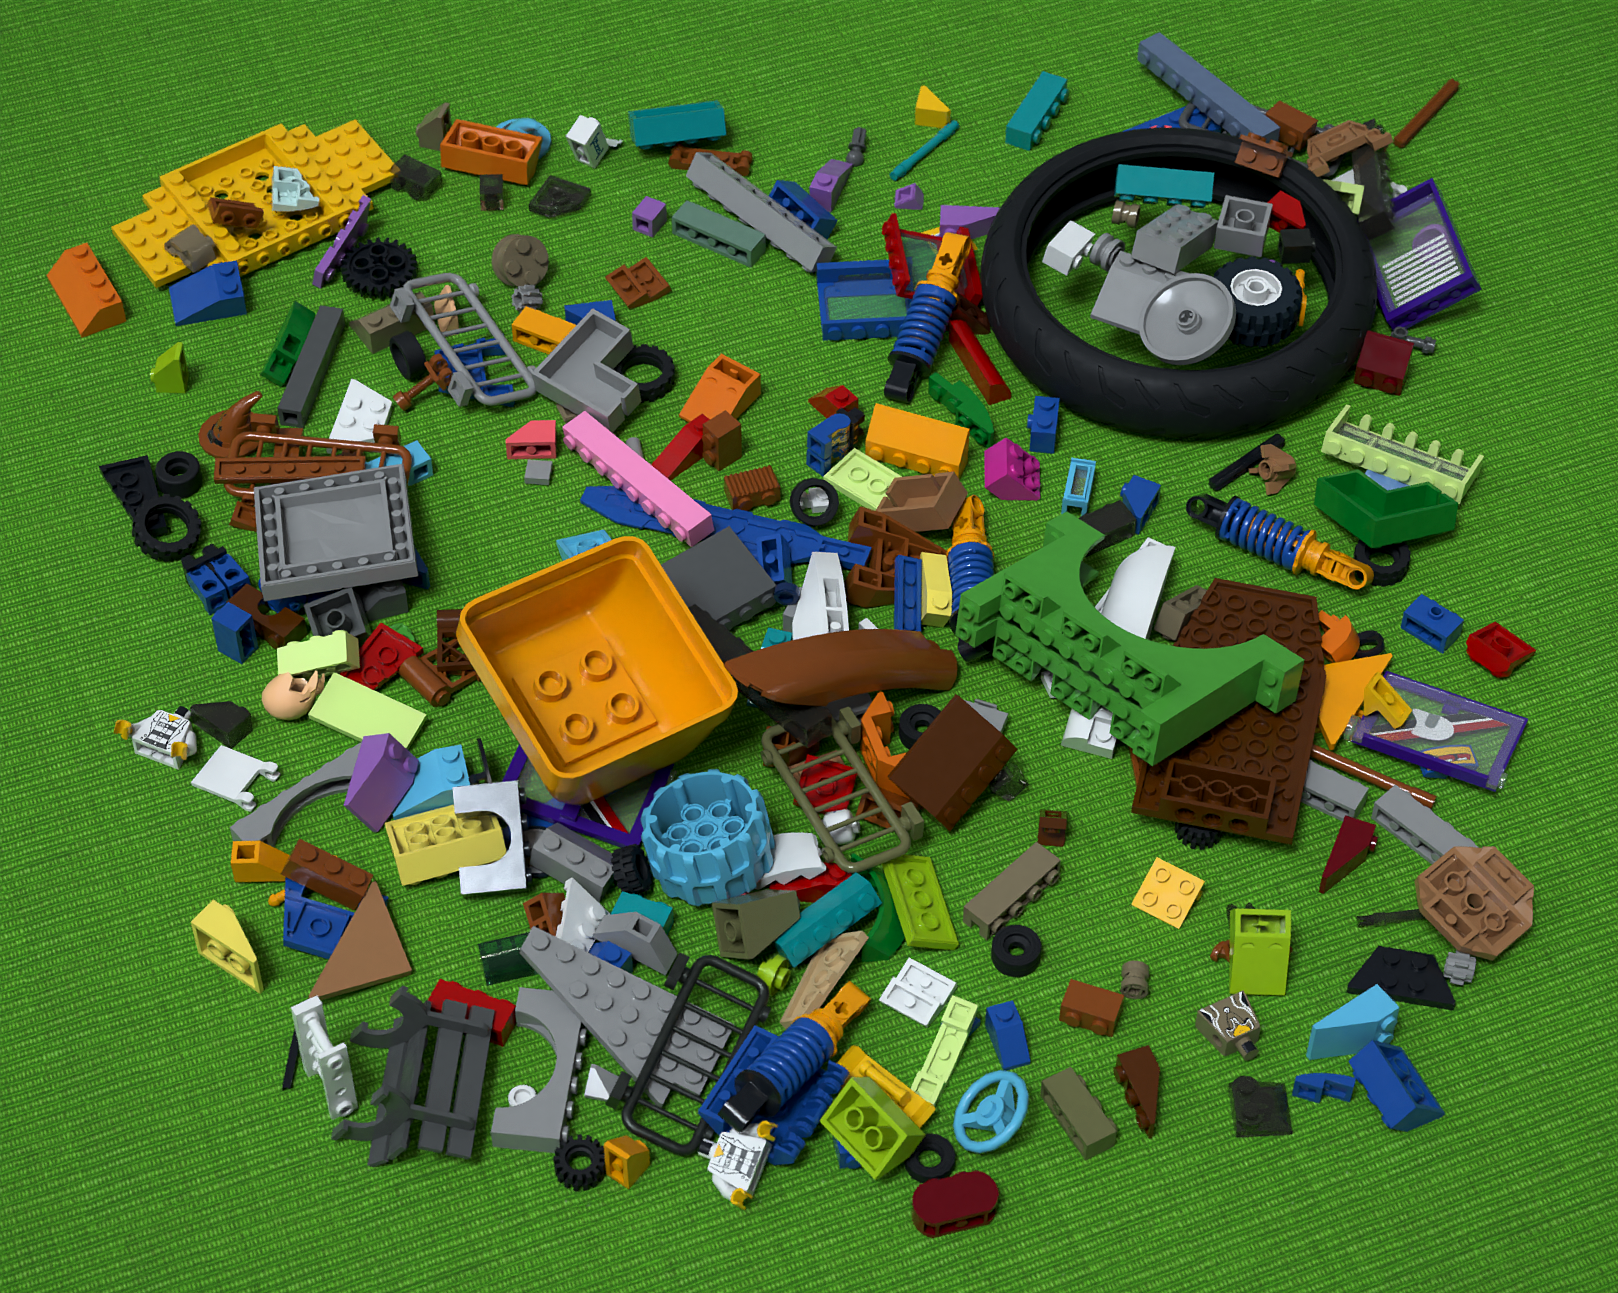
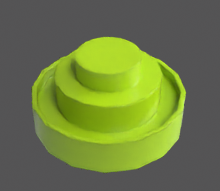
[757,955,791,996]

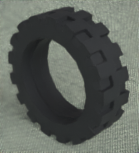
[613,344,675,403]
[132,494,201,562]

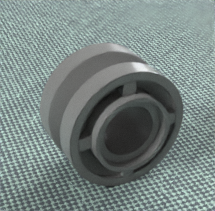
[1090,233,1125,272]

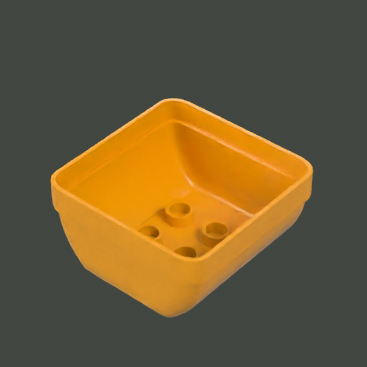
[456,536,738,805]

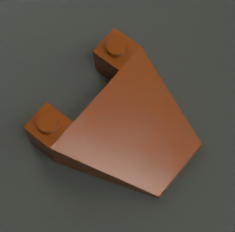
[844,506,949,608]

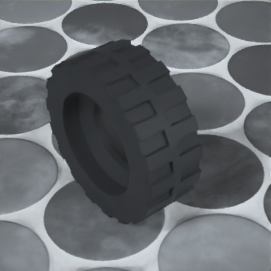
[1353,539,1411,587]

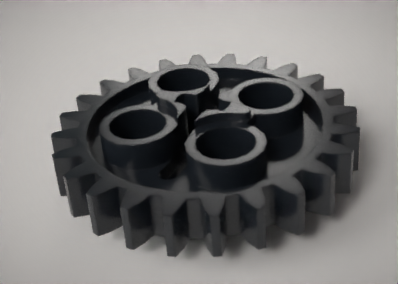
[341,237,418,299]

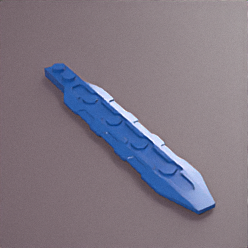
[580,486,872,569]

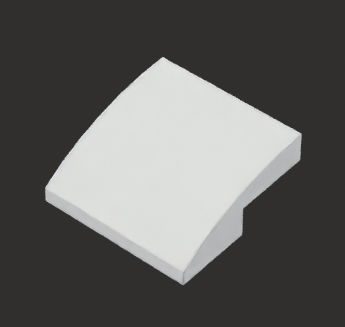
[879,958,958,1027]

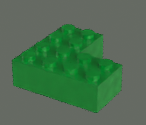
[1314,469,1458,549]

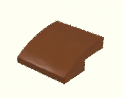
[605,257,672,309]

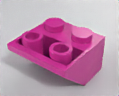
[984,437,1040,501]

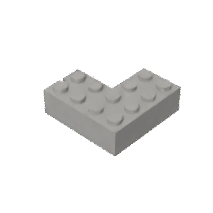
[532,308,641,433]

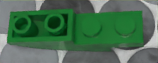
[260,301,315,387]
[928,372,994,449]

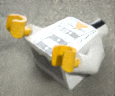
[113,706,197,770]
[698,1121,778,1210]

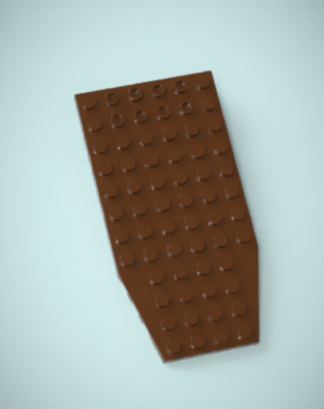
[1131,578,1326,845]

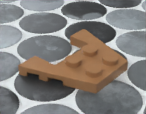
[1307,120,1393,177]

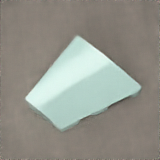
[272,166,319,211]

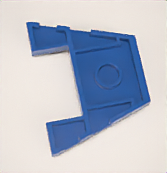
[434,333,515,407]
[283,877,388,959]

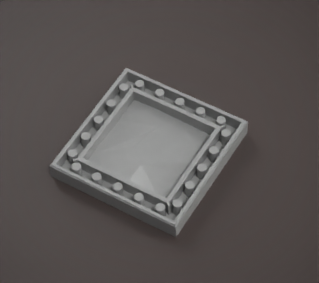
[254,464,418,601]

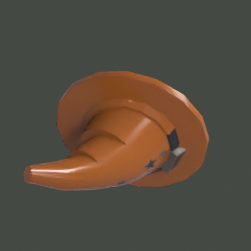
[198,391,262,458]

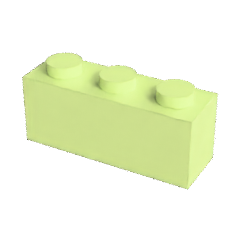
[277,630,360,681]

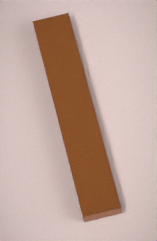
[214,456,366,484]

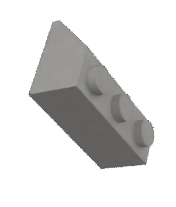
[529,822,615,903]

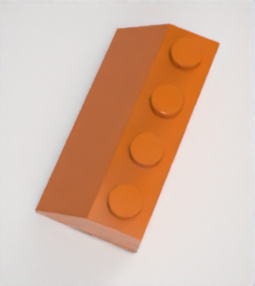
[440,119,542,185]
[47,243,126,338]

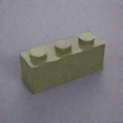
[1040,1067,1117,1161]

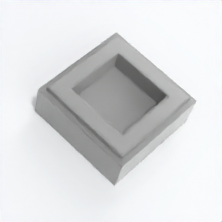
[524,459,553,485]

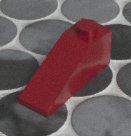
[1319,815,1379,894]

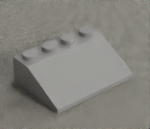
[1090,251,1189,335]

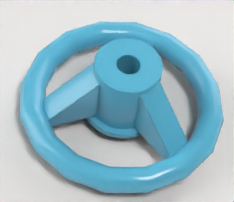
[953,1070,1029,1153]

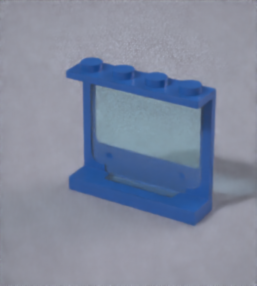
[817,259,913,341]

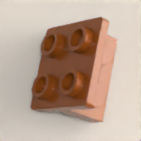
[1235,132,1293,178]

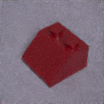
[1353,330,1414,396]

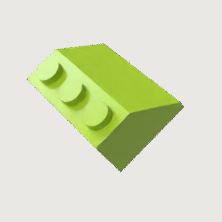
[820,1077,925,1180]

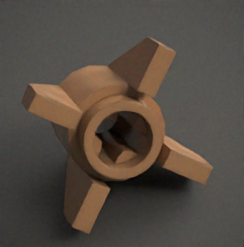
[1249,444,1296,495]

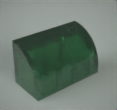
[478,932,538,986]

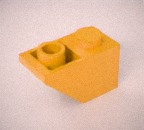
[231,841,289,882]

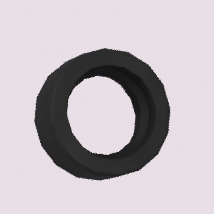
[389,331,427,380]
[789,478,839,526]

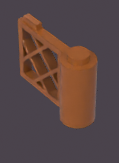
[399,638,481,707]

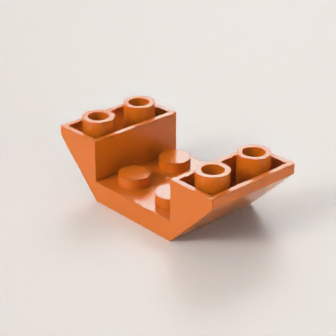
[860,692,911,800]

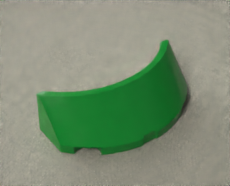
[851,853,906,962]

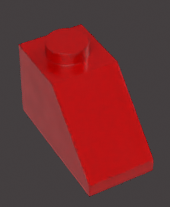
[1267,191,1306,233]
[808,385,858,418]

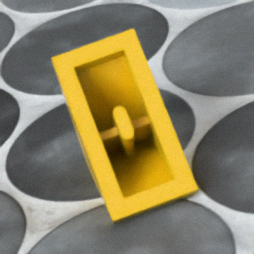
[915,85,951,128]

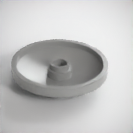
[1139,273,1236,365]

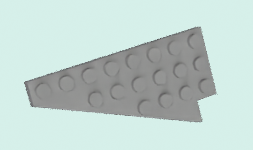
[520,926,735,1108]

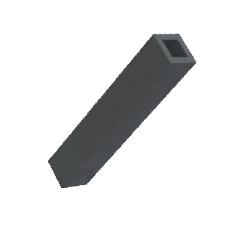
[277,305,346,428]

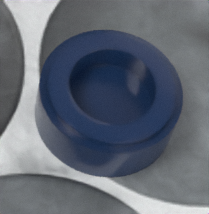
[774,582,800,605]

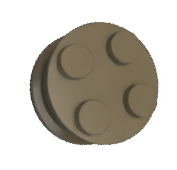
[492,234,549,287]

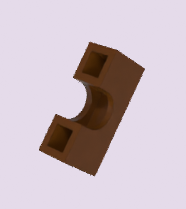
[226,584,308,649]

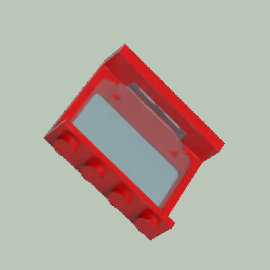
[882,213,983,306]

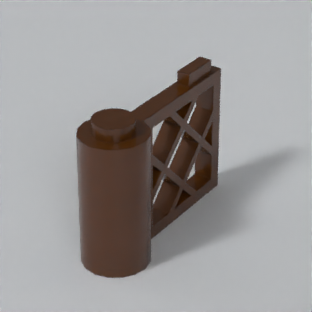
[437,608,474,672]

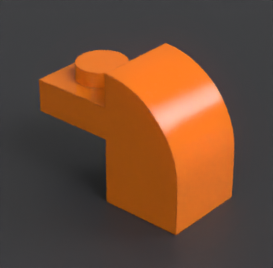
[1318,610,1360,663]

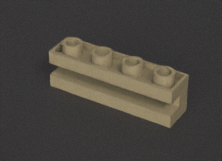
[963,842,1061,940]

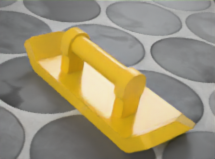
[837,1045,936,1128]

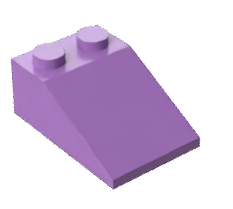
[343,733,419,832]

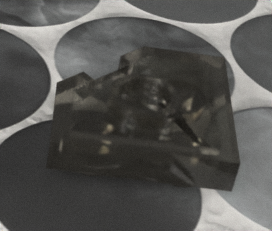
[529,175,591,218]

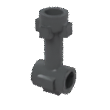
[1391,327,1436,354]

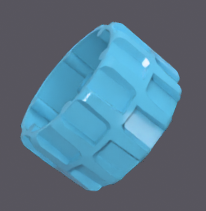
[641,769,775,906]

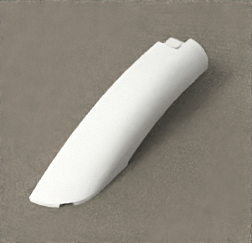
[1061,545,1175,759]

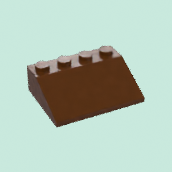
[887,694,1018,832]

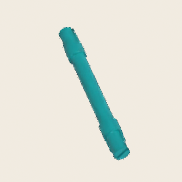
[889,120,959,181]

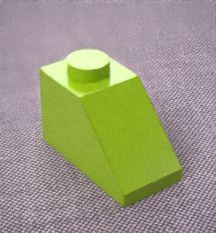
[150,342,189,393]

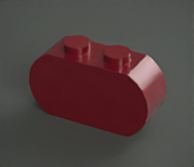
[911,1170,998,1238]

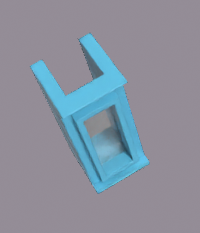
[1061,458,1096,522]

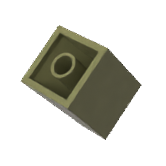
[712,889,800,959]

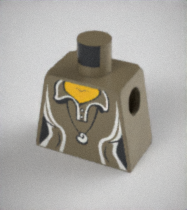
[1195,991,1261,1061]

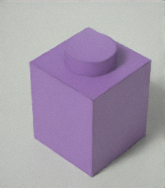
[632,196,667,238]

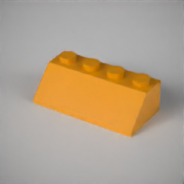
[865,403,970,480]

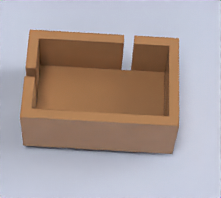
[876,472,968,532]

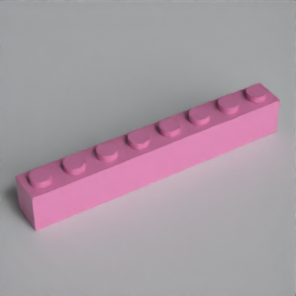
[562,411,714,547]

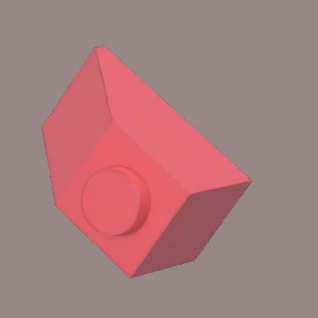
[506,420,557,459]

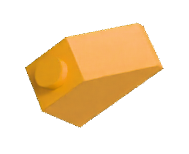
[604,1135,650,1189]

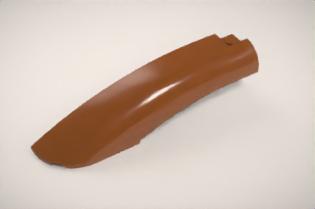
[723,629,958,706]

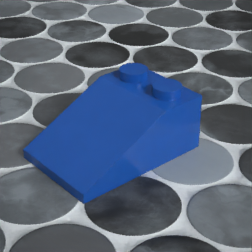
[169,260,247,326]

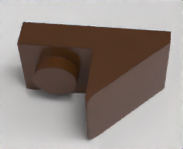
[1037,809,1067,847]

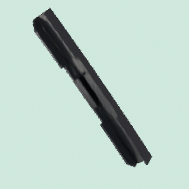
[282,1030,299,1091]

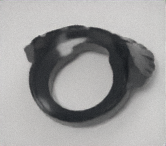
[1351,630,1385,660]

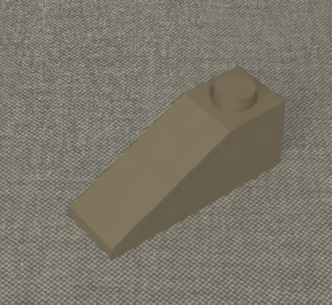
[1154,585,1207,641]

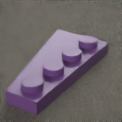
[312,195,371,289]

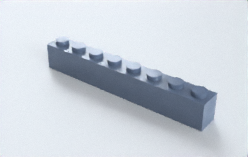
[1137,32,1280,143]

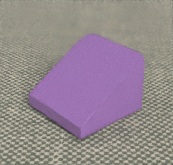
[894,183,924,210]

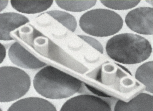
[792,552,849,640]

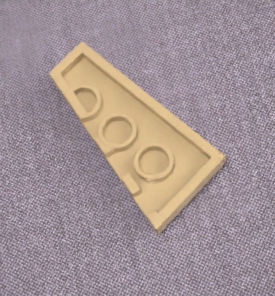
[779,931,869,1029]

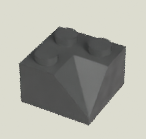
[304,587,372,647]

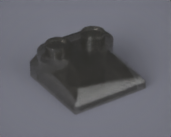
[1228,1076,1293,1138]

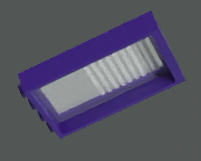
[1357,178,1482,331]

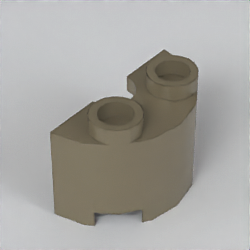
[164,224,216,273]

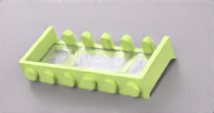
[1321,404,1484,504]

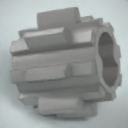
[511,285,543,313]
[1443,949,1476,986]

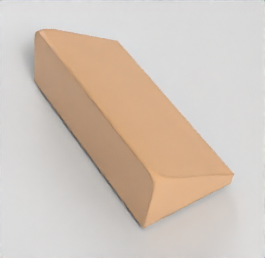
[434,285,459,337]

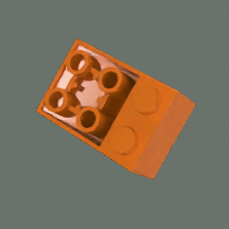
[679,354,761,422]

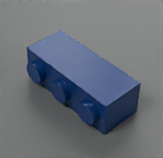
[769,180,838,239]

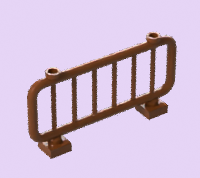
[224,413,412,506]

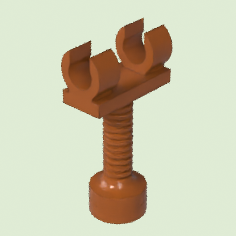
[393,354,454,412]

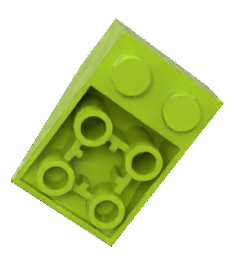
[1229,908,1291,995]

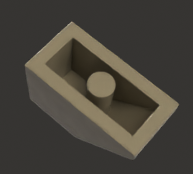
[416,103,452,151]

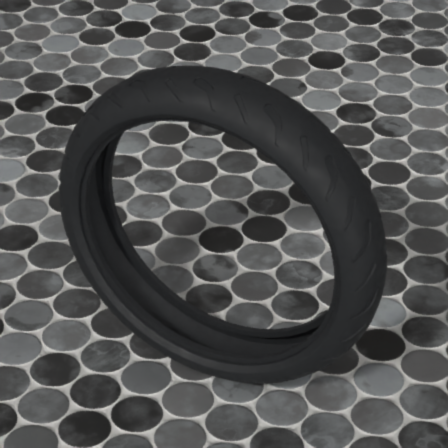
[980,127,1377,438]

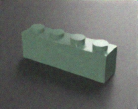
[672,200,766,268]

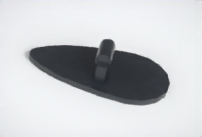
[468,738,501,824]

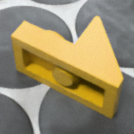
[1363,672,1412,729]

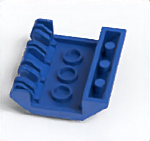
[698,1025,849,1165]

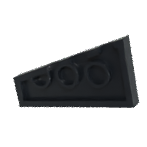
[99,455,168,536]

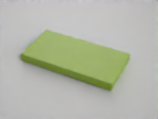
[882,854,959,950]

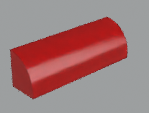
[949,320,1011,405]

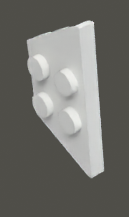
[326,379,393,454]

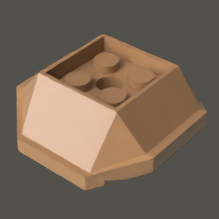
[1414,846,1534,961]

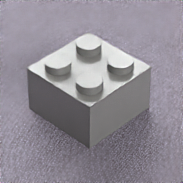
[1214,195,1273,257]

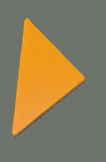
[1317,653,1392,750]

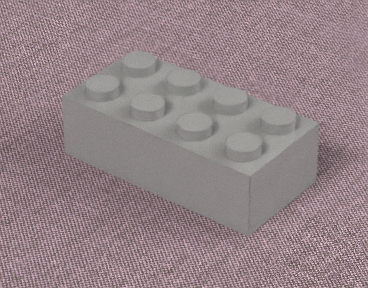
[1131,205,1218,274]

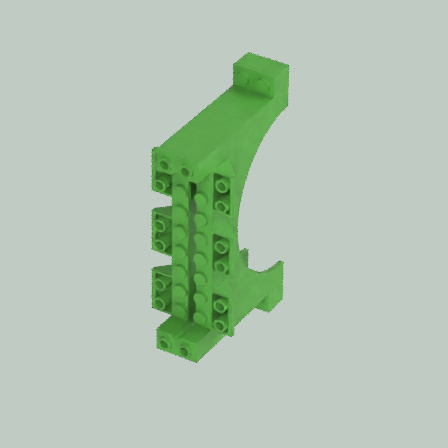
[955,511,1305,766]

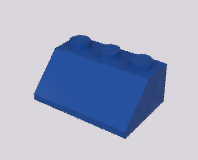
[1348,1040,1445,1132]

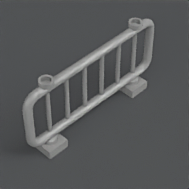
[390,273,537,407]

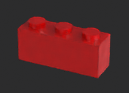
[428,979,516,1047]

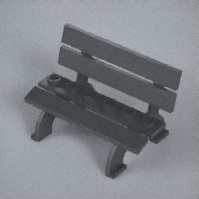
[331,986,495,1167]

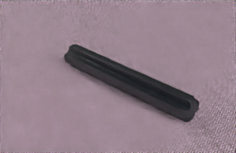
[1208,433,1285,491]

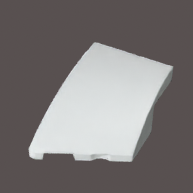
[755,833,826,890]

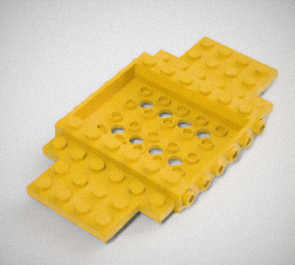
[111,119,402,288]

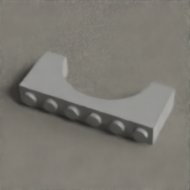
[491,987,587,1153]

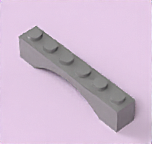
[230,742,361,847]

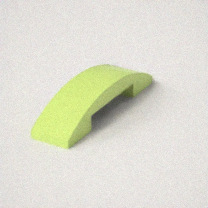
[911,995,978,1106]

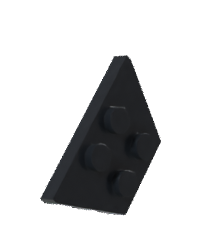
[1346,946,1456,1011]

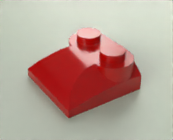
[1466,621,1536,678]

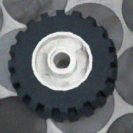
[1213,257,1303,348]

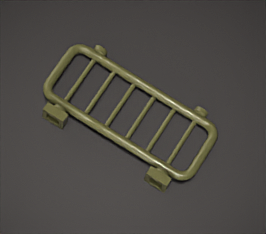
[761,706,924,873]

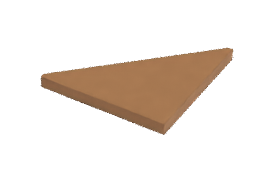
[308,881,412,1000]

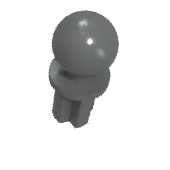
[846,127,867,167]

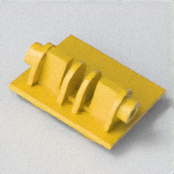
[1131,857,1205,929]

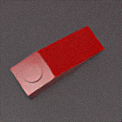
[651,414,710,481]
[769,862,852,903]

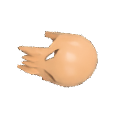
[262,670,325,721]

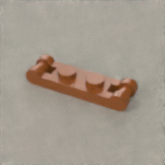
[668,143,753,176]

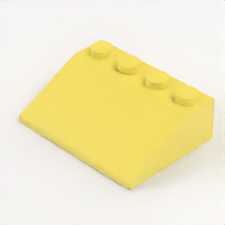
[385,804,507,886]

